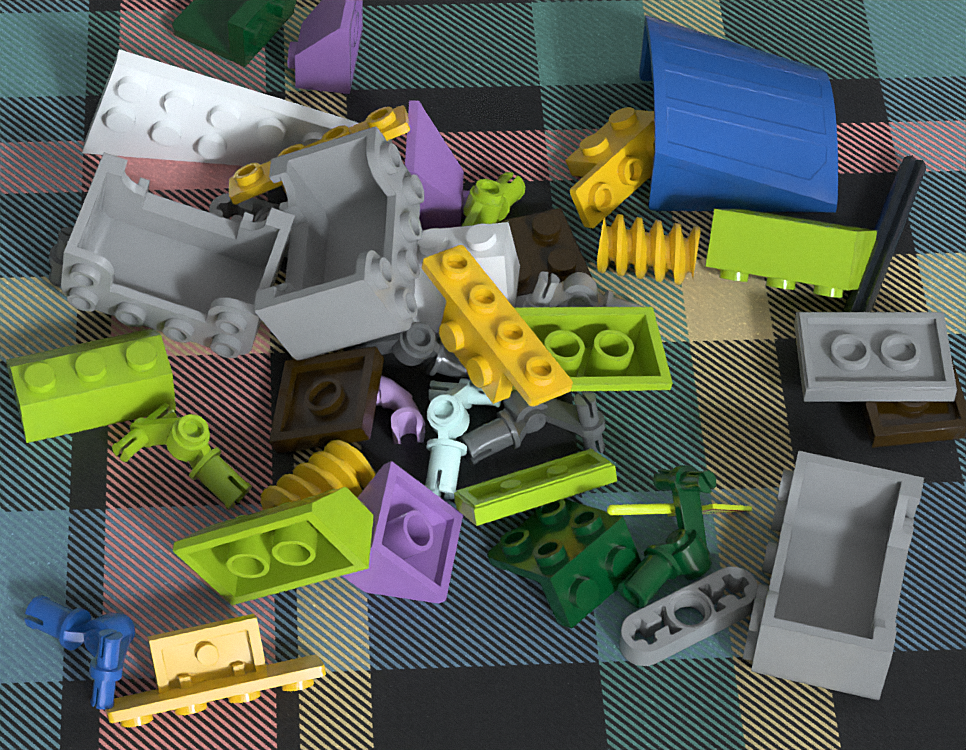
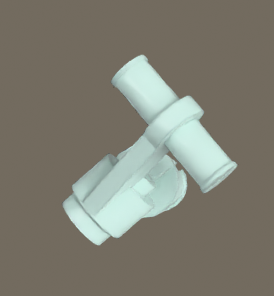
[425,378,502,499]

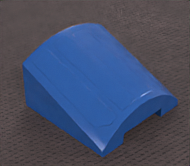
[639,15,838,212]

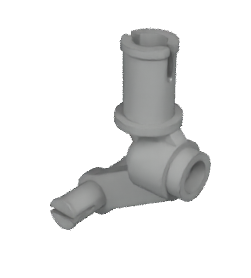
[522,272,654,309]

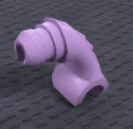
[376,375,425,444]

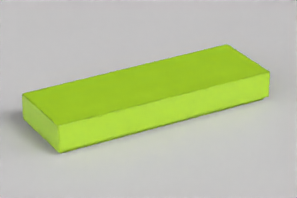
[454,449,617,526]

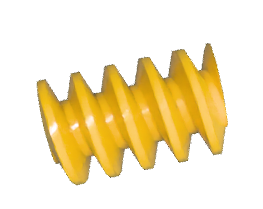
[597,214,701,285]
[261,440,376,510]

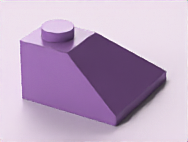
[287,0,363,94]
[405,100,470,230]
[342,461,463,604]

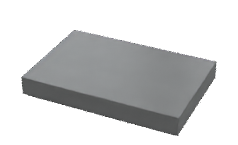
[794,312,957,402]

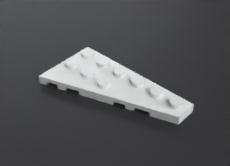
[82,49,392,166]

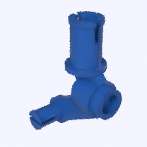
[25,595,135,710]

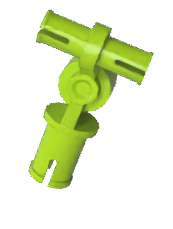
[462,172,525,226]
[112,403,252,510]

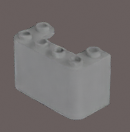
[254,126,424,360]
[61,152,295,358]
[742,451,924,700]

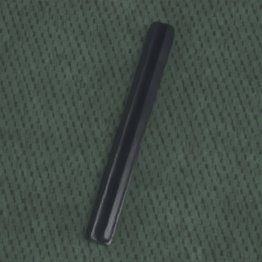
[842,155,927,312]

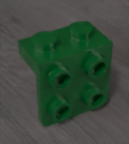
[172,0,296,67]
[487,499,641,629]

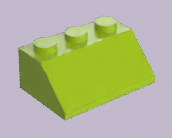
[705,209,877,298]
[512,307,673,391]
[6,329,176,443]
[173,487,374,605]

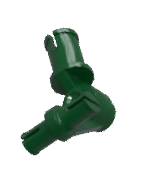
[618,465,716,609]

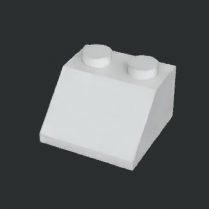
[412,222,520,339]

